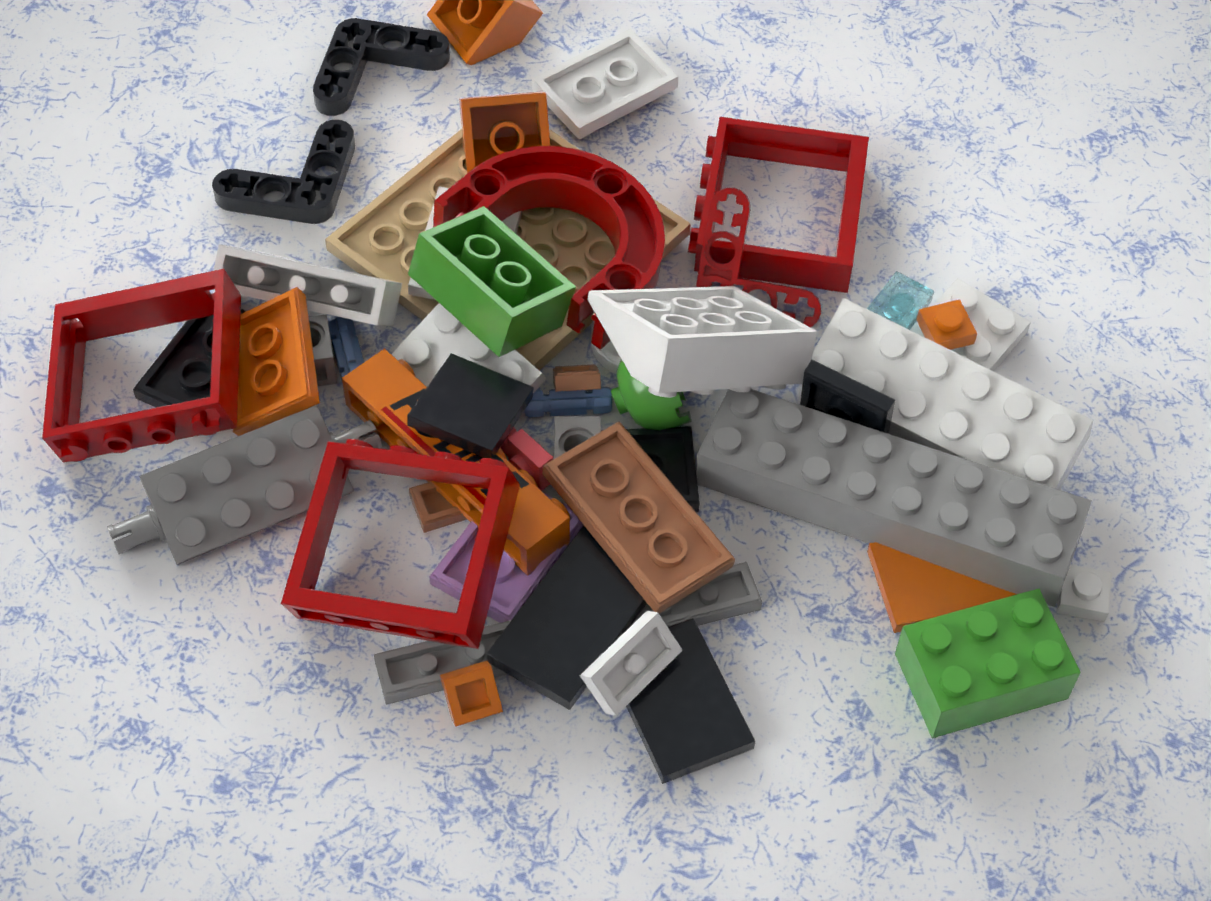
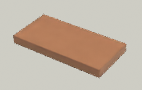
[542,421,735,614]

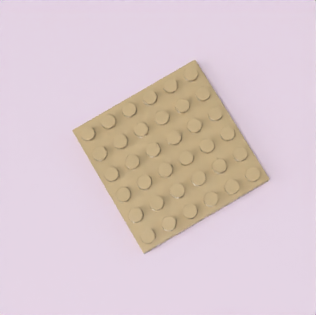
[325,129,691,371]

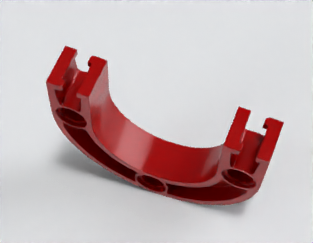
[433,146,665,350]

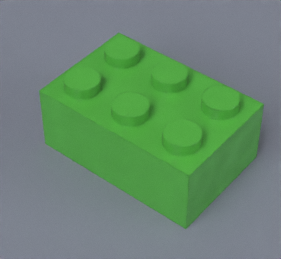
[408,206,576,357]
[895,588,1081,739]

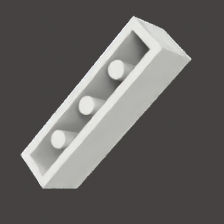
[213,244,402,327]

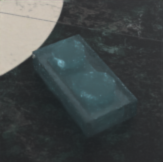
[867,271,934,330]

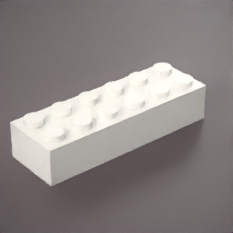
[802,298,1093,490]

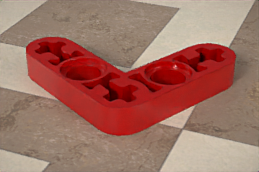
[696,187,821,328]

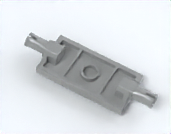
[107,405,382,565]

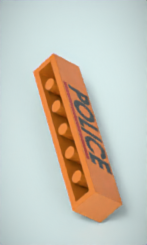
[342,348,570,576]

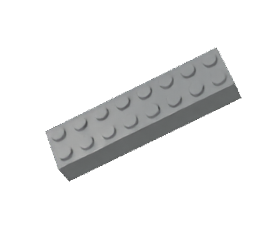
[697,389,1092,607]

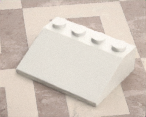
[587,286,817,398]

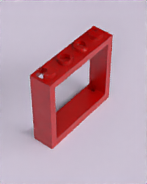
[688,117,869,293]
[42,269,241,463]
[281,439,520,649]

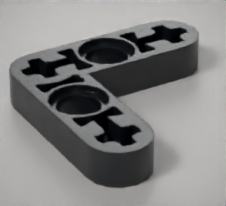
[313,18,450,116]
[212,120,355,224]

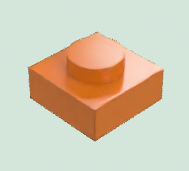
[916,299,977,350]
[440,660,503,727]

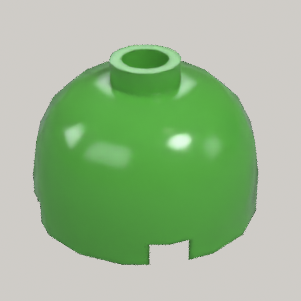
[611,359,692,430]

